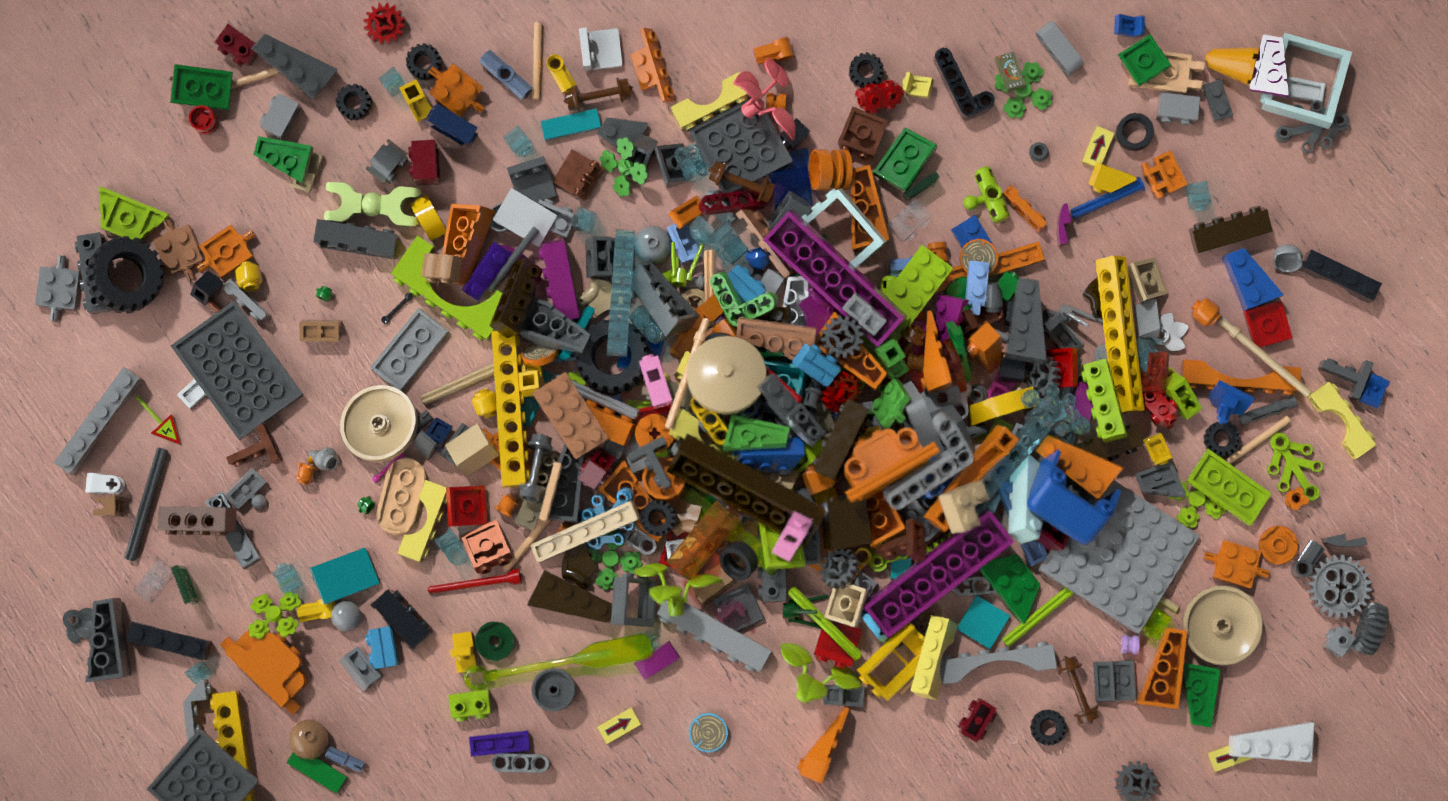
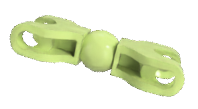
[324,182,421,227]

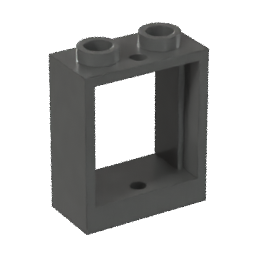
[611,573,657,627]

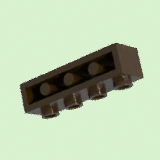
[1188,205,1273,253]
[489,257,543,338]

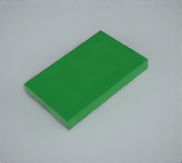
[170,64,233,110]
[873,127,938,192]

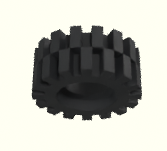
[406,43,442,80]
[849,52,884,88]
[336,84,372,121]
[1203,422,1241,457]
[640,500,676,536]
[1030,710,1067,746]

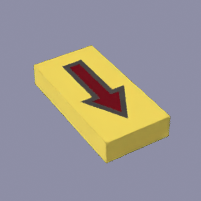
[1082,126,1114,167]
[597,707,641,744]
[1207,745,1252,772]

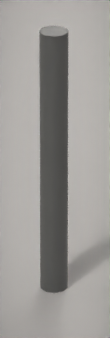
[488,226,539,292]

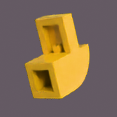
[399,79,431,122]
[410,194,446,241]
[518,362,545,397]

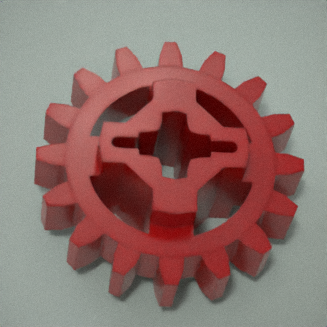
[363,2,406,45]
[822,371,861,413]

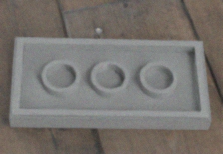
[370,307,449,391]

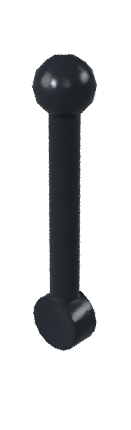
[381,293,413,324]

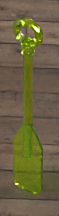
[463,634,653,691]

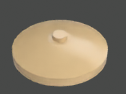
[687,336,766,414]
[340,385,418,462]
[1182,586,1262,665]

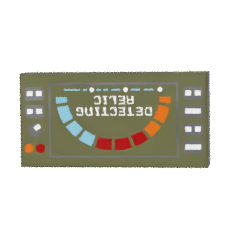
[995,52,1026,92]

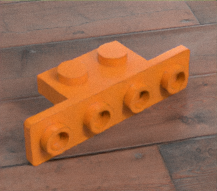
[630,28,675,102]

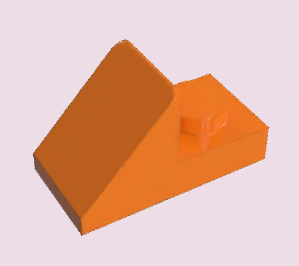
[692,293,724,332]

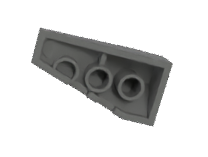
[518,298,592,353]

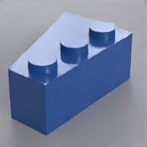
[1222,248,1284,311]
[733,435,805,475]

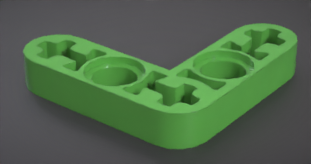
[710,272,778,326]

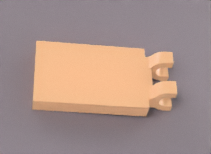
[1128,51,1205,94]

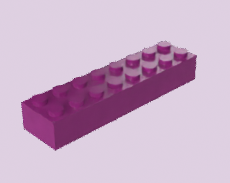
[763,210,908,347]
[864,508,1014,638]

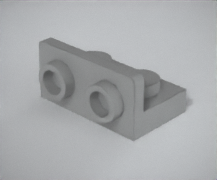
[538,199,576,238]

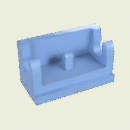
[667,224,702,265]

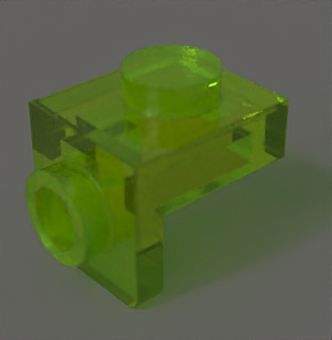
[1143,606,1172,640]

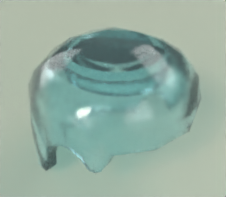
[689,216,717,246]

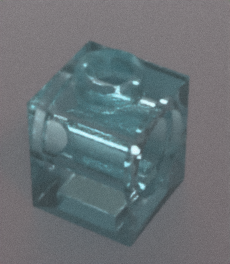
[378,66,407,97]
[503,125,534,158]
[1185,181,1212,212]
[572,207,598,234]
[272,562,303,594]

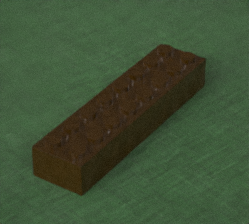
[666,433,827,547]

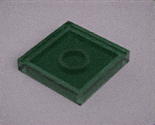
[170,565,199,605]

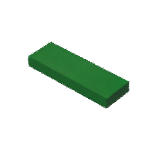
[286,752,348,794]

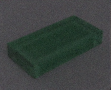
[903,171,940,201]

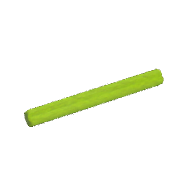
[788,587,862,661]
[1002,588,1074,647]

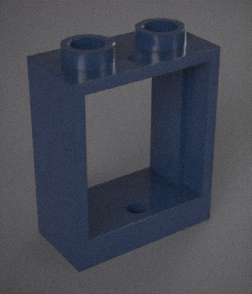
[423,104,478,146]

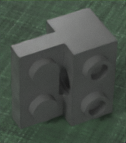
[585,236,628,278]

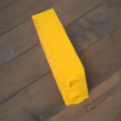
[857,622,925,701]

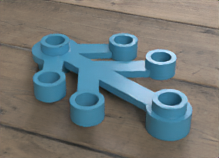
[582,487,636,550]

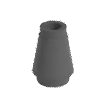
[984,283,1003,312]

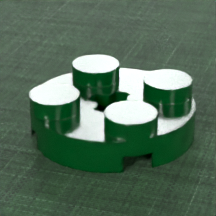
[475,621,515,661]

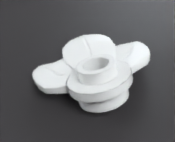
[1151,313,1188,351]

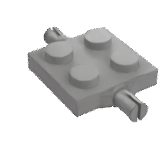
[35,255,80,322]

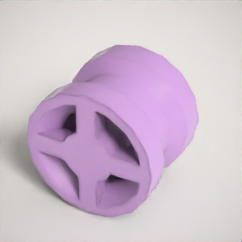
[1121,635,1139,655]

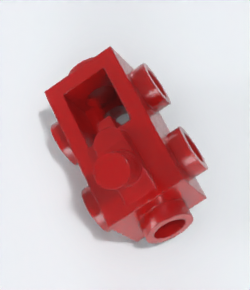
[855,80,904,113]
[1142,385,1179,429]

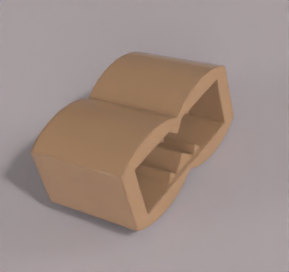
[421,253,462,284]

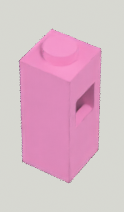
[639,354,673,409]
[772,511,812,561]

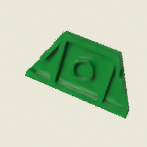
[979,554,1040,623]

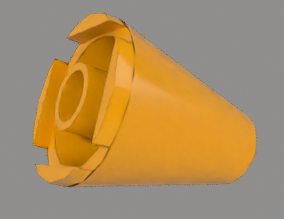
[1205,47,1260,85]

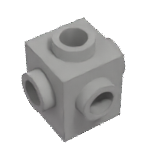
[1322,626,1355,657]

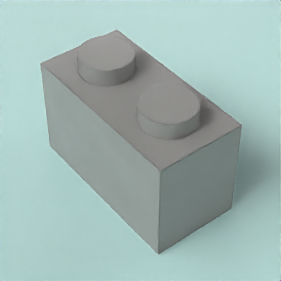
[260,93,302,141]
[1156,93,1200,126]

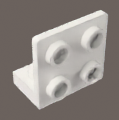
[579,28,622,71]

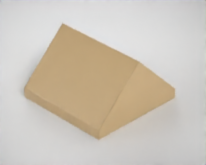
[1127,258,1168,304]
[445,423,500,477]
[824,584,868,628]

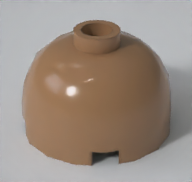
[289,720,329,760]

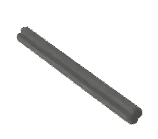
[124,448,168,561]

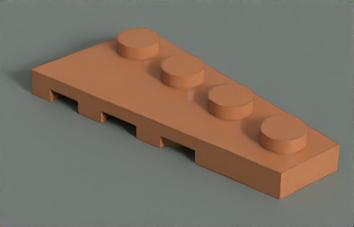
[736,210,797,278]
[736,317,817,360]

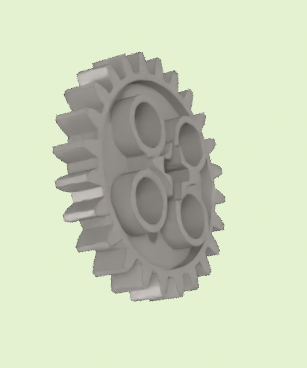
[1307,555,1372,619]

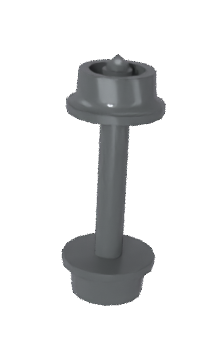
[518,434,553,502]

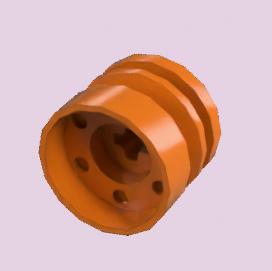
[808,149,853,190]

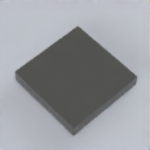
[713,584,764,632]

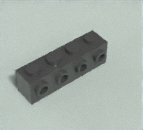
[75,232,115,314]
[757,527,786,602]

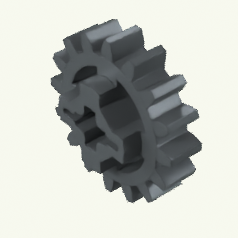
[821,316,864,359]
[1023,355,1062,397]
[819,548,861,590]
[1114,761,1158,801]

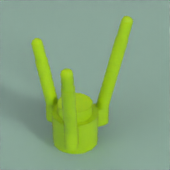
[671,242,704,287]

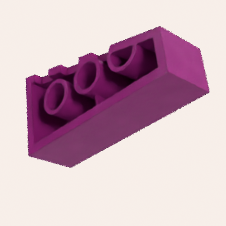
[538,238,580,319]

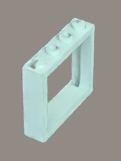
[1260,33,1352,129]
[802,188,887,268]

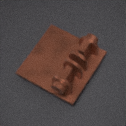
[552,149,605,201]

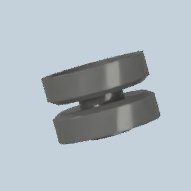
[531,668,576,712]

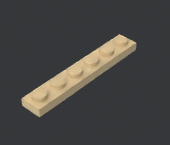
[530,501,640,563]

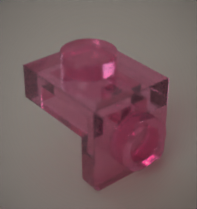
[716,600,746,622]

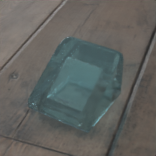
[185,662,212,684]

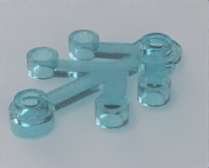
[1021,384,1091,436]

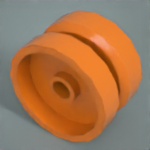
[642,456,686,503]

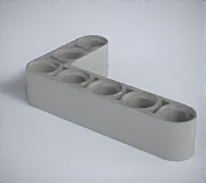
[902,380,944,462]
[884,413,974,510]

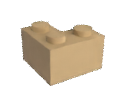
[939,480,989,533]

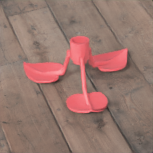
[733,58,796,140]

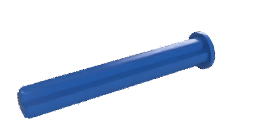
[1070,177,1145,219]

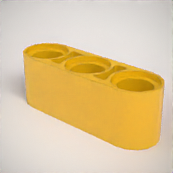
[691,396,729,445]

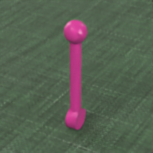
[372,453,404,483]

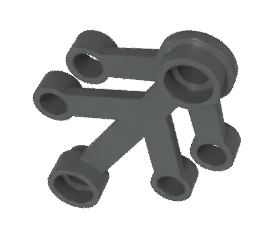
[1275,100,1350,154]

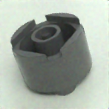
[365,139,408,184]

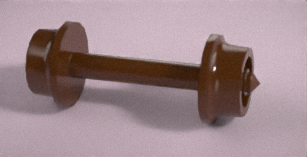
[563,77,633,112]
[709,161,776,203]
[881,324,926,386]
[1057,656,1099,724]

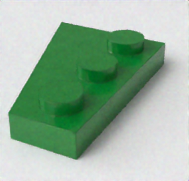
[253,136,314,184]
[946,321,973,382]

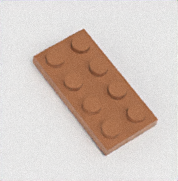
[532,372,609,459]

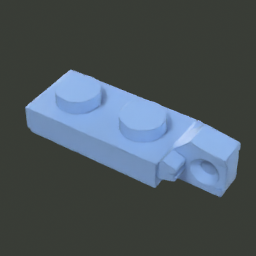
[965,261,989,316]

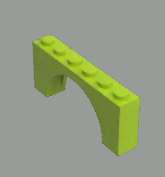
[391,235,502,341]

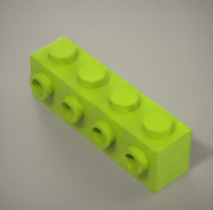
[1081,358,1128,443]

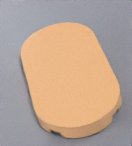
[376,458,426,535]

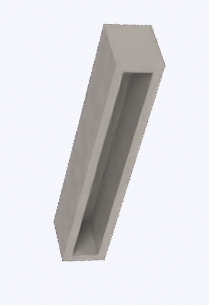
[657,600,771,673]

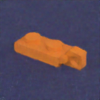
[1002,185,1047,232]

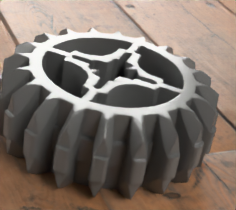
[1353,602,1389,655]

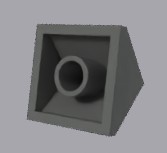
[654,143,695,189]

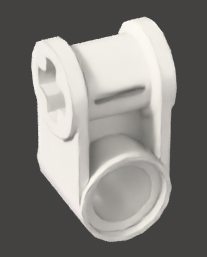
[85,473,125,494]

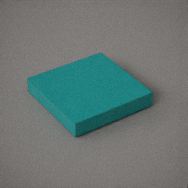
[957,595,1010,649]

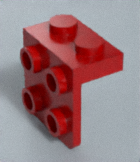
[813,619,862,669]

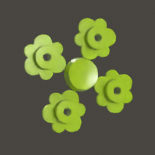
[1168,480,1226,528]
[248,592,301,639]

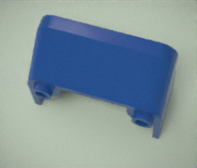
[1027,450,1121,545]

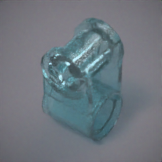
[675,143,708,183]
[434,528,467,566]

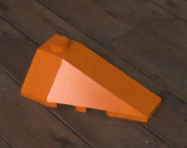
[920,310,952,394]
[797,707,849,783]

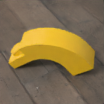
[968,386,1038,426]

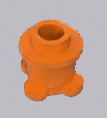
[295,462,318,485]
[1285,487,1309,510]
[494,493,519,518]

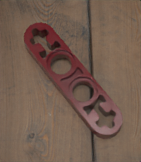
[698,190,771,215]

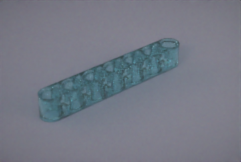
[607,229,635,357]
[974,415,1051,514]

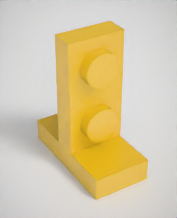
[450,631,477,673]

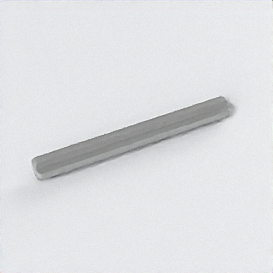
[551,373,640,419]

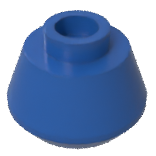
[745,247,771,270]

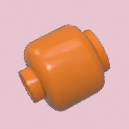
[1191,298,1221,327]

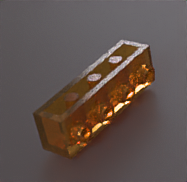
[667,501,740,580]

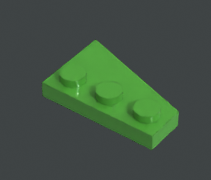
[723,415,790,451]

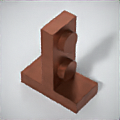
[959,306,1005,338]
[226,424,282,467]
[876,518,926,563]

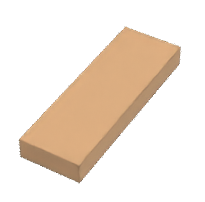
[539,462,563,522]

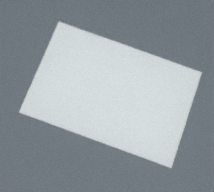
[493,188,557,247]

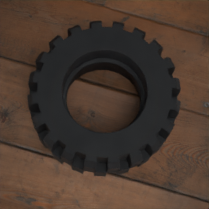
[85,236,165,314]
[575,318,651,395]

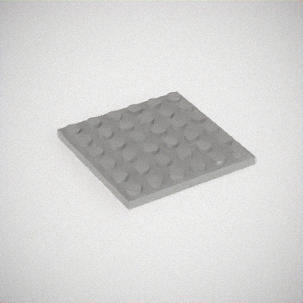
[1038,481,1200,634]

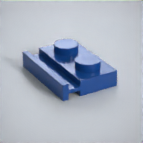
[951,215,995,248]

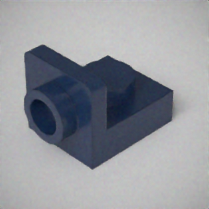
[425,417,453,452]

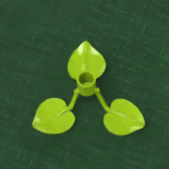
[634,563,724,616]
[780,643,862,703]

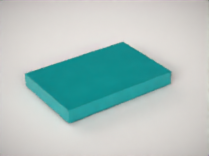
[310,547,380,605]

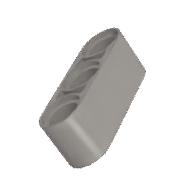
[1035,21,1085,76]
[491,753,550,773]

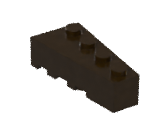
[812,399,875,482]
[1074,422,1144,461]
[527,570,612,623]

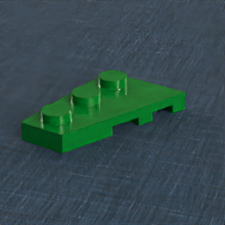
[1182,663,1220,728]

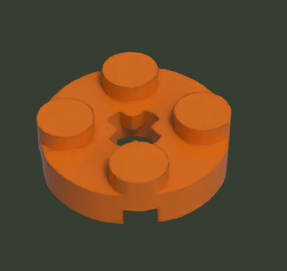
[635,414,674,454]

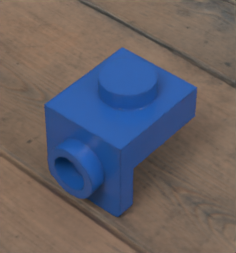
[1114,14,1146,38]
[1359,374,1390,409]

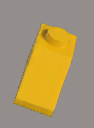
[1088,162,1137,194]

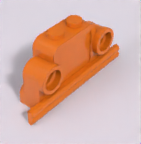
[845,428,940,503]
[220,631,308,715]

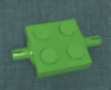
[872,378,911,429]

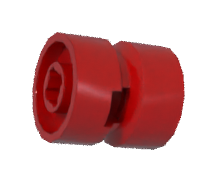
[189,105,219,135]

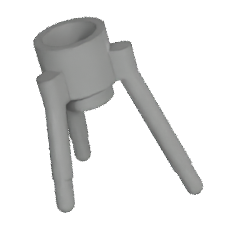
[1058,303,1103,345]

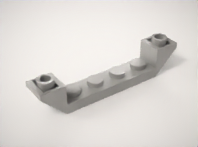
[183,679,212,742]

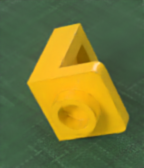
[1143,432,1173,465]

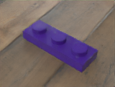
[462,242,512,301]
[469,730,530,756]

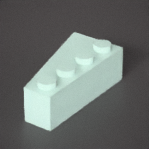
[1008,454,1043,544]

